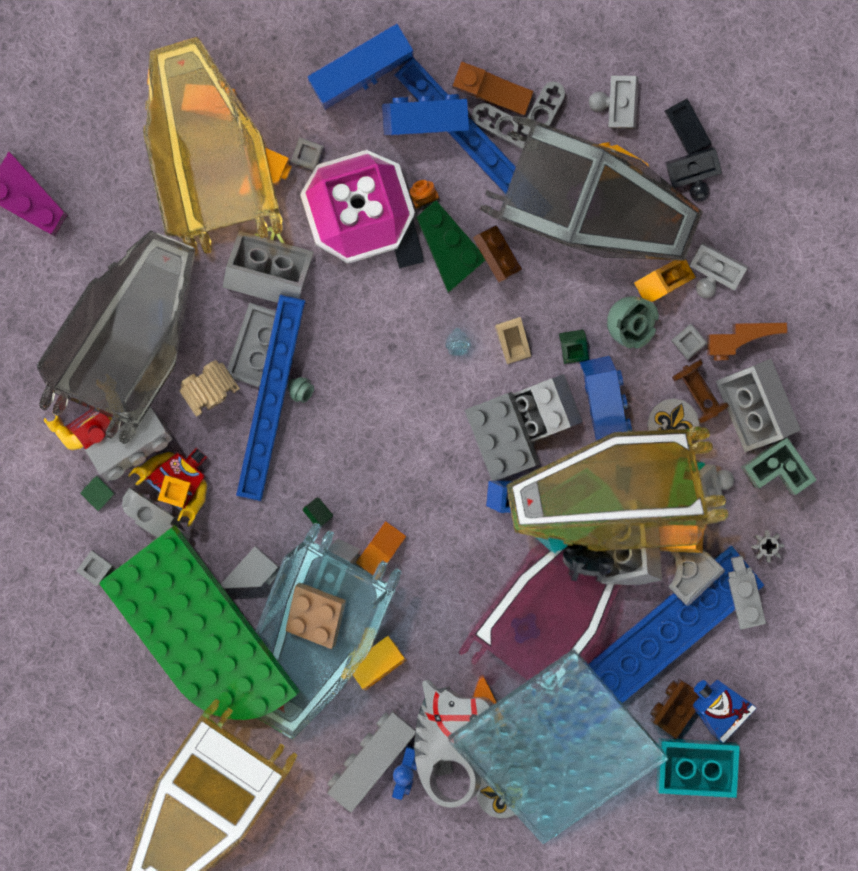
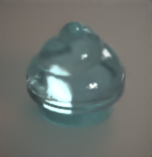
[445,328,471,356]

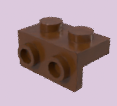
[473,225,522,282]
[650,678,699,739]

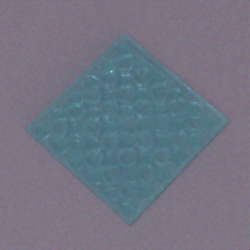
[448,649,668,844]

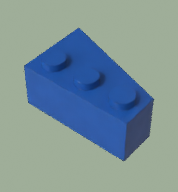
[382,94,469,135]
[580,356,632,446]

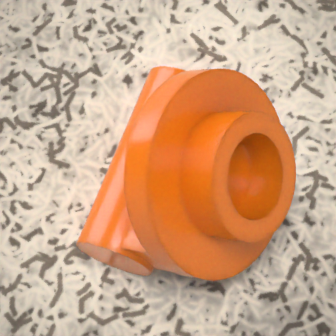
[409,180,439,208]

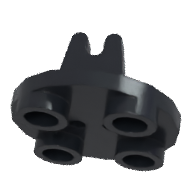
[562,543,614,582]

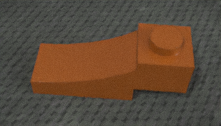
[452,61,533,116]
[707,323,787,361]

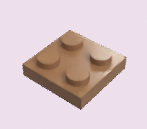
[285,582,346,649]

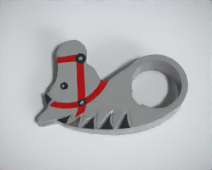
[414,680,495,808]

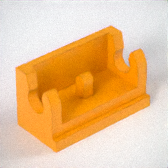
[346,636,407,690]

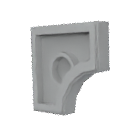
[669,549,725,607]

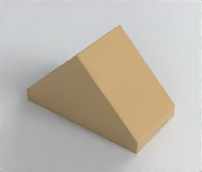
[495,317,531,364]

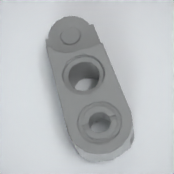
[122,487,191,541]

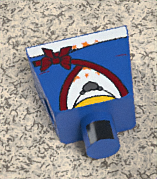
[693,680,757,744]

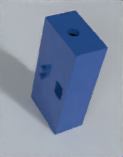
[307,24,413,110]

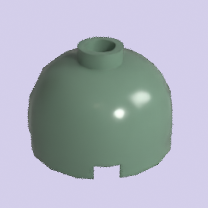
[607,296,659,349]

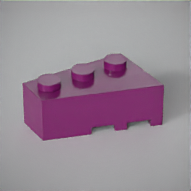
[0,151,68,237]

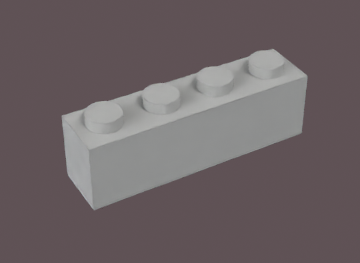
[327,711,416,812]

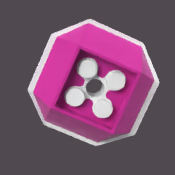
[300,150,415,264]

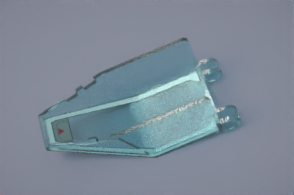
[255,523,401,740]

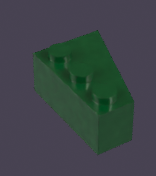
[416,200,486,294]

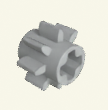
[751,530,784,562]

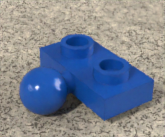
[392,745,417,800]

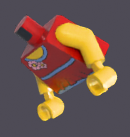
[44,376,125,450]
[128,448,208,527]

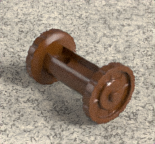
[672,359,730,424]

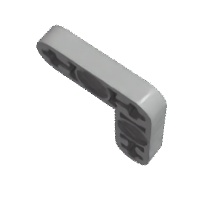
[472,81,565,152]

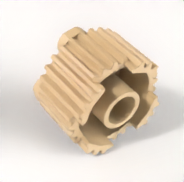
[179,360,240,417]

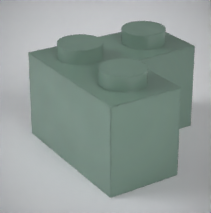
[741,437,817,495]

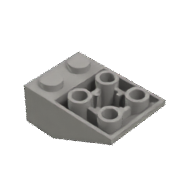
[513,374,583,442]

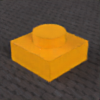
[158,475,191,508]

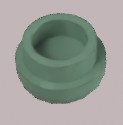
[287,377,314,403]

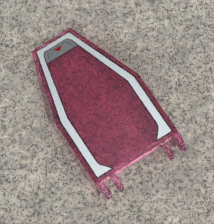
[458,526,622,713]

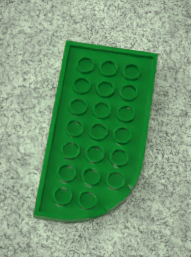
[99,525,300,720]

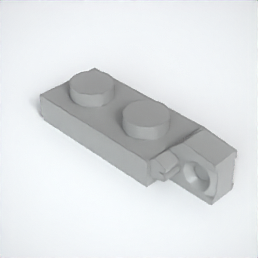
[728,556,766,630]

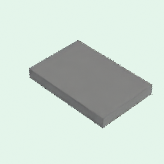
[227,302,276,387]

